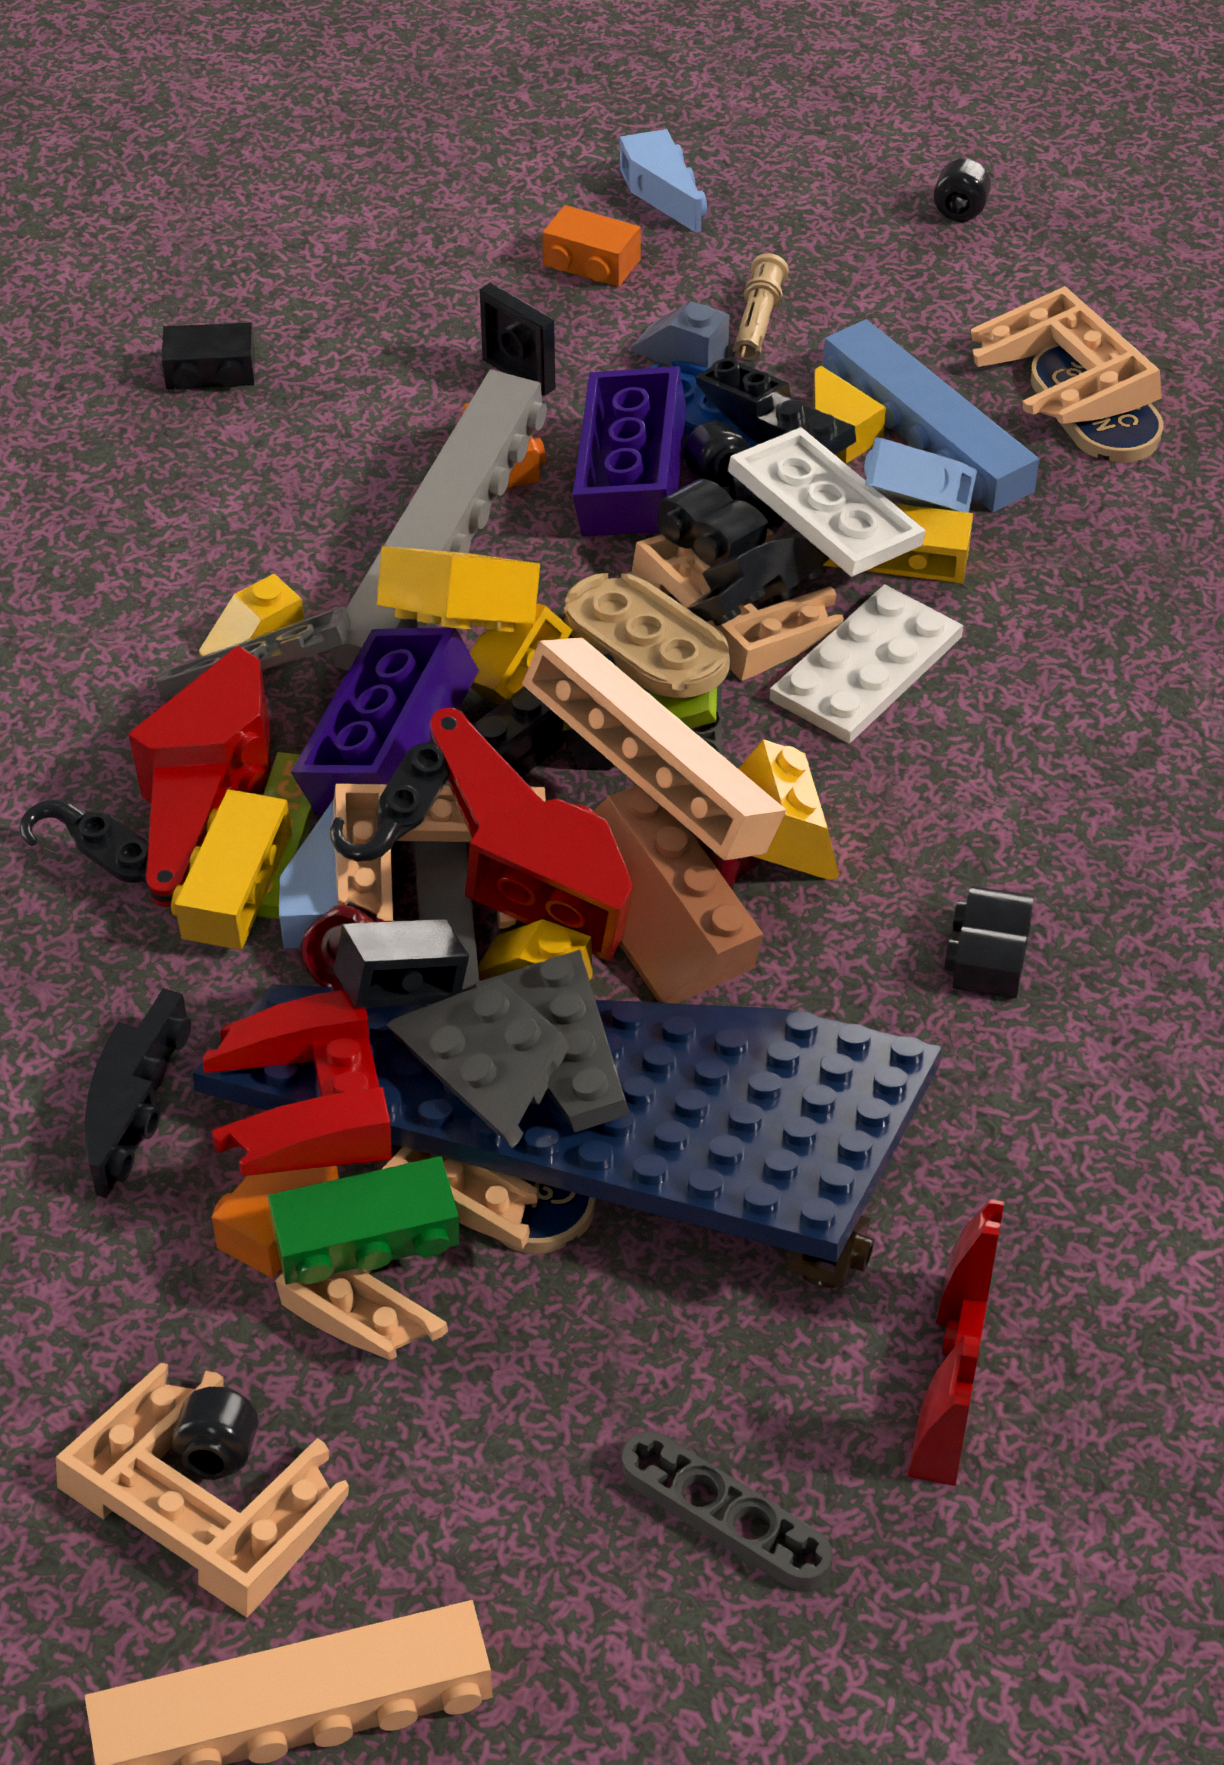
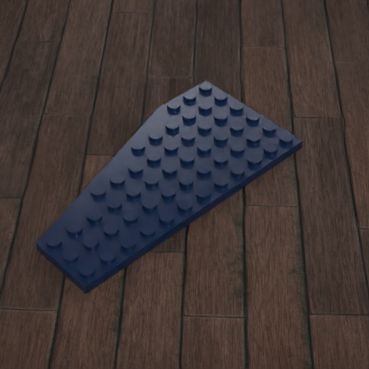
[193,984,942,1262]

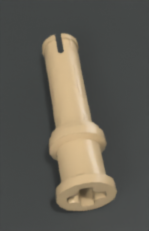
[733,253,789,361]

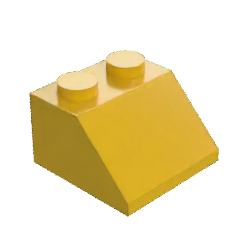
[738,739,839,880]

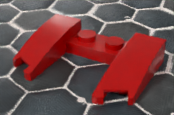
[203,990,392,1176]
[907,1199,1004,1486]

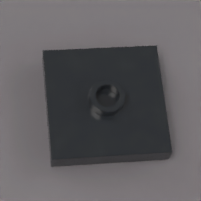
[479,282,556,396]

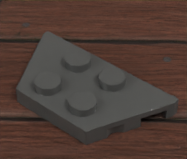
[387,978,570,1148]

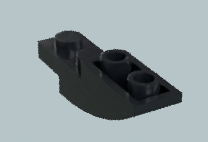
[695,358,856,455]
[687,538,830,626]
[85,988,191,1198]

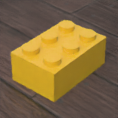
[377,546,540,632]

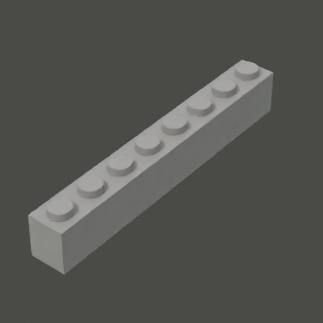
[331,369,547,670]

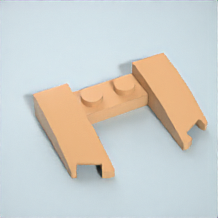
[971,286,1162,424]
[632,529,844,681]
[333,784,546,929]
[275,1147,539,1360]
[56,1363,349,1618]

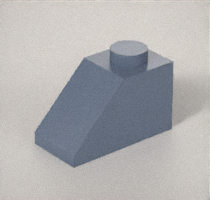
[631,301,730,368]

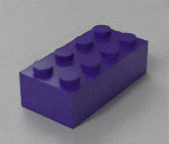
[573,366,687,537]
[291,627,479,815]

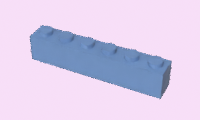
[822,319,1039,513]

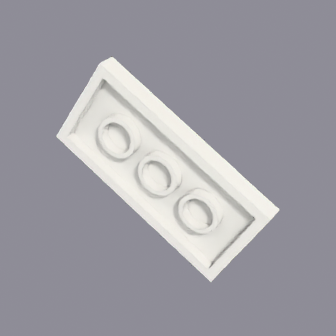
[728,427,926,577]
[770,584,963,744]

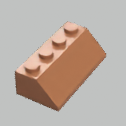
[594,785,763,1004]

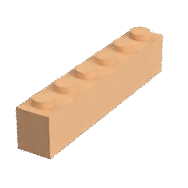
[522,638,787,860]
[85,1600,493,1765]

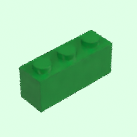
[267,1156,459,1285]

